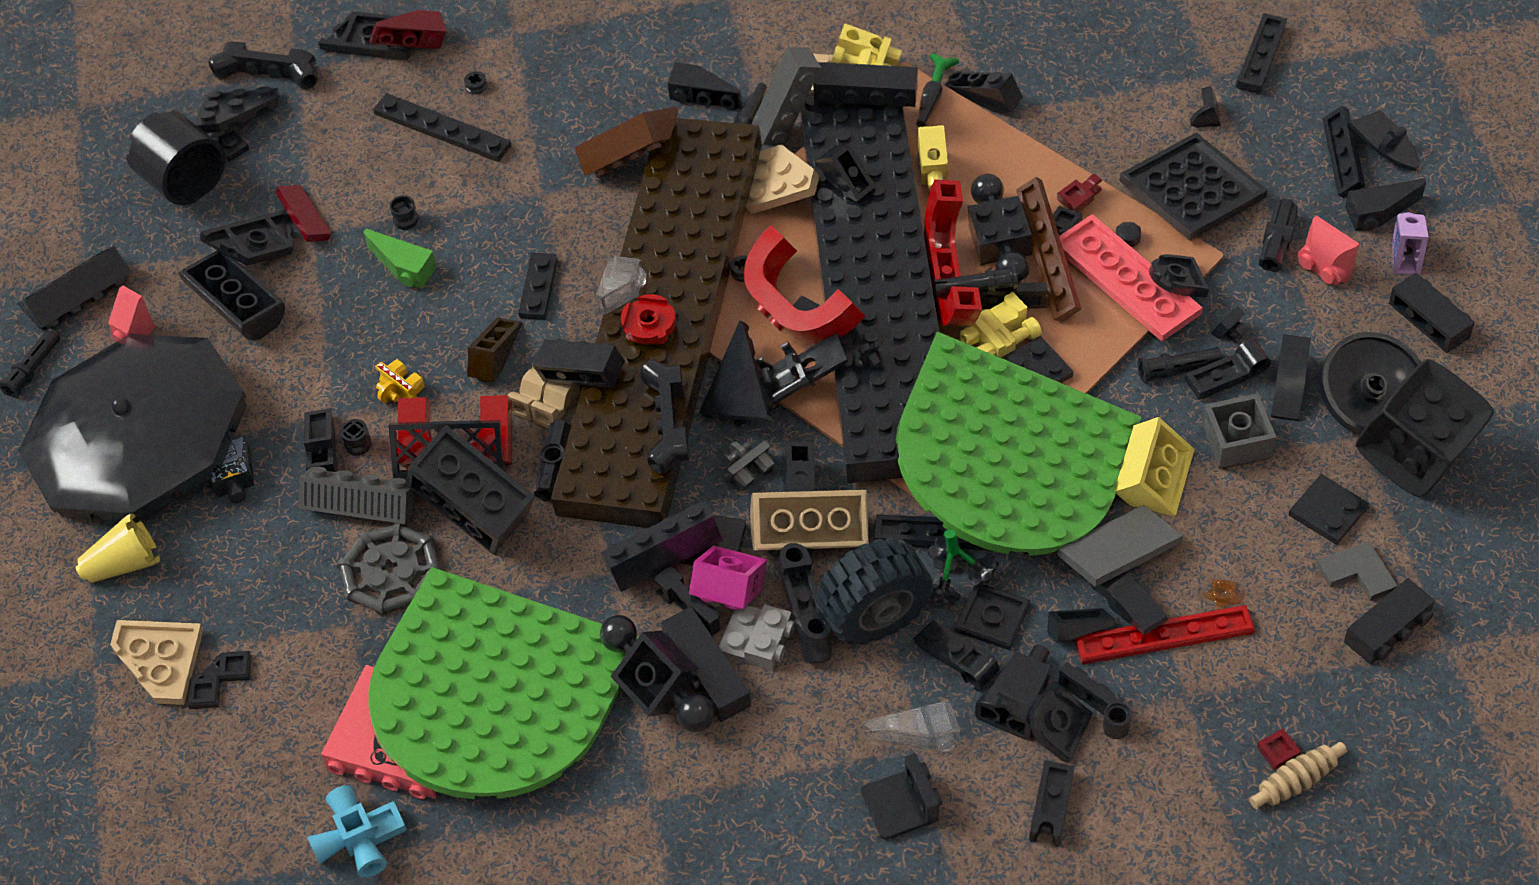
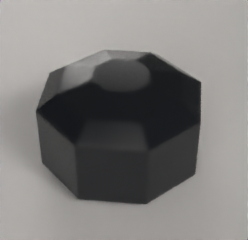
[1116,222,1141,247]

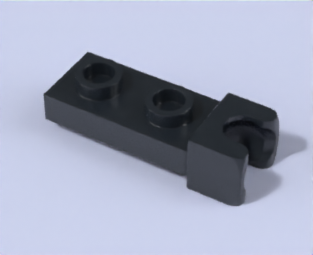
[654,566,720,637]
[1029,760,1075,847]

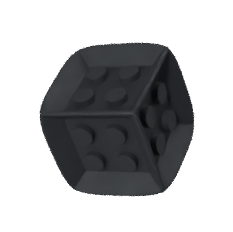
[1356,359,1494,497]

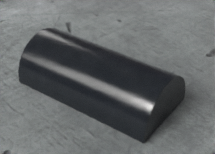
[179,250,285,341]

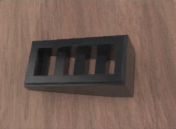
[1047,608,1114,643]

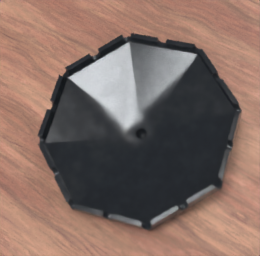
[18,334,247,522]

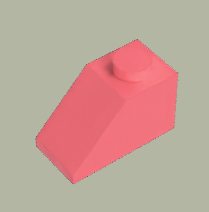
[108,286,155,342]

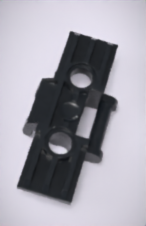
[733,333,849,427]

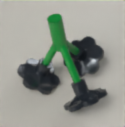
[928,529,999,604]

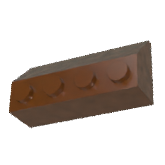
[574,106,678,178]

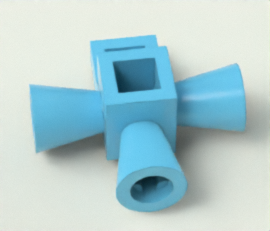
[307,785,407,878]

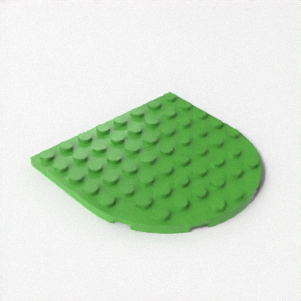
[896,332,1141,556]
[369,567,639,799]

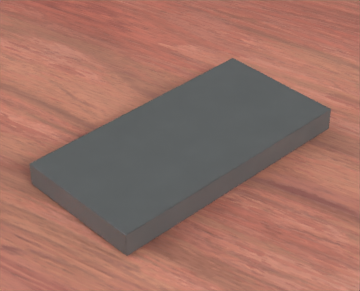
[1057,505,1183,587]

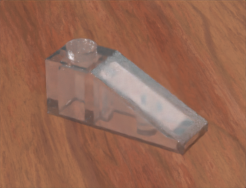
[863,700,960,752]

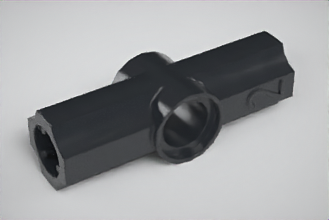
[1258,198,1298,272]
[534,420,572,502]

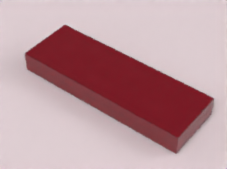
[276,185,331,242]

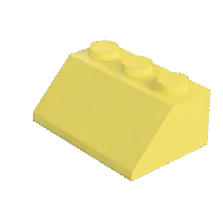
[1115,417,1195,516]

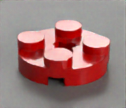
[621,294,676,345]

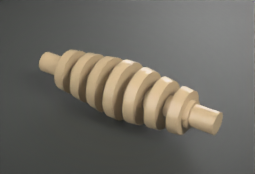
[1249,742,1347,809]

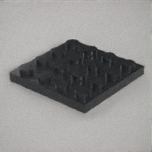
[1119,132,1268,241]

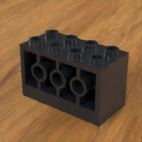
[406,425,535,555]

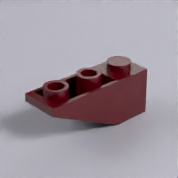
[370,10,446,49]

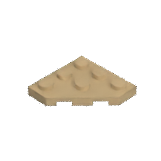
[746,145,819,214]
[110,620,203,705]

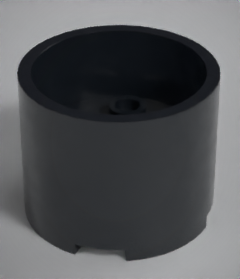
[126,109,226,205]

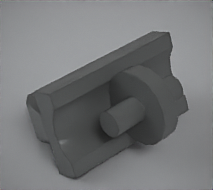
[723,440,775,490]

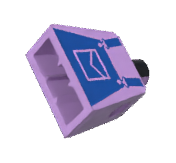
[1392,212,1428,275]

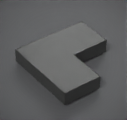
[1316,541,1397,601]

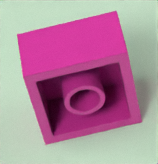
[689,545,767,610]

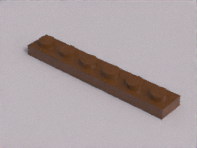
[1016,177,1082,323]

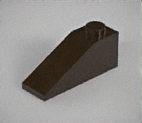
[467,317,522,382]

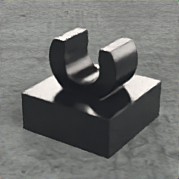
[1211,306,1248,342]

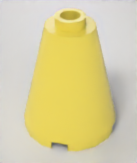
[76,514,160,583]

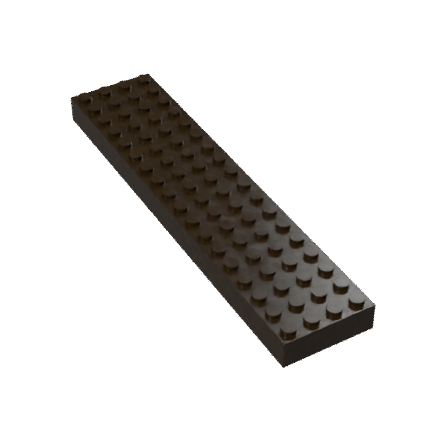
[551,118,762,528]

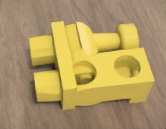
[831,24,902,66]
[960,292,1042,358]

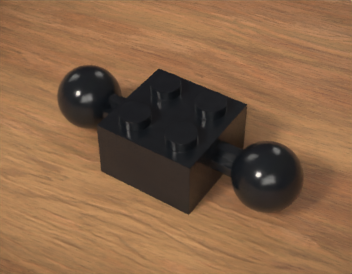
[968,173,1032,283]
[600,615,715,732]

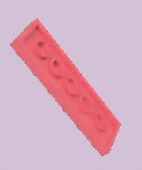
[1059,214,1202,342]

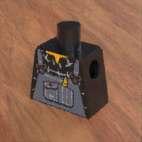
[208,436,255,503]

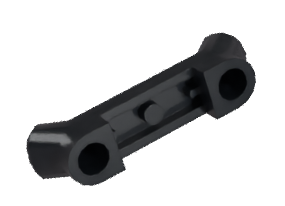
[209,41,318,90]
[640,359,690,473]
[774,543,832,664]

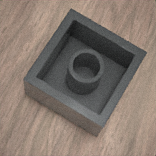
[1201,393,1277,468]

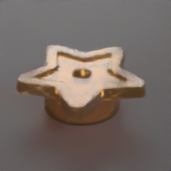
[1203,578,1241,610]

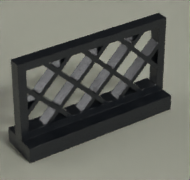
[388,420,506,482]

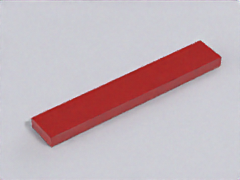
[1075,605,1255,665]

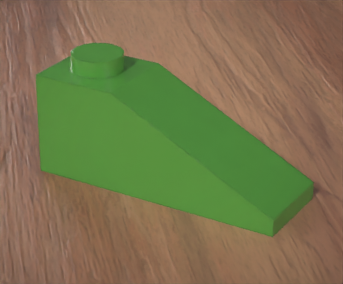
[363,229,437,289]

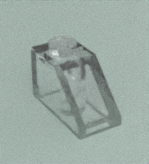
[596,255,646,315]

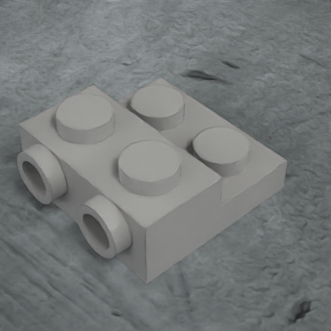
[719,604,795,671]

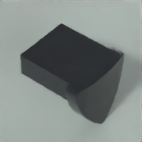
[1190,86,1221,127]

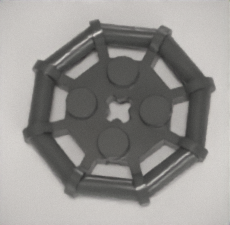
[337,523,443,615]

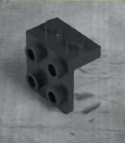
[861,753,942,840]

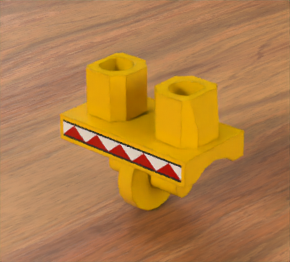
[375,359,425,403]

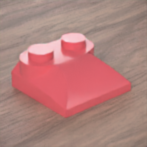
[1298,215,1359,286]

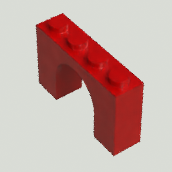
[398,395,512,470]

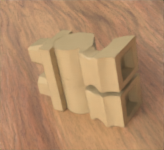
[508,364,580,428]

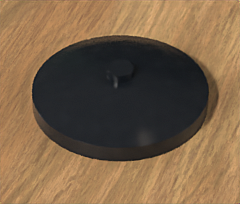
[1319,332,1422,436]

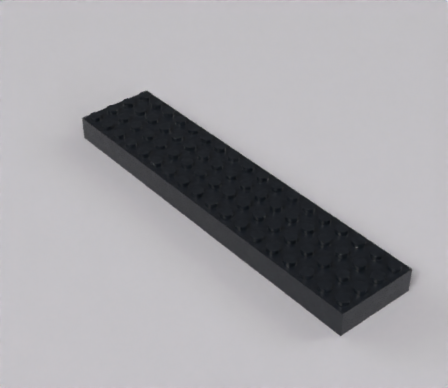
[800,94,939,484]

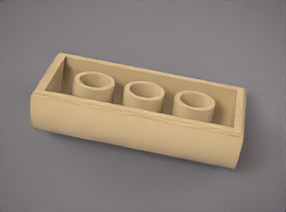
[750,490,869,551]

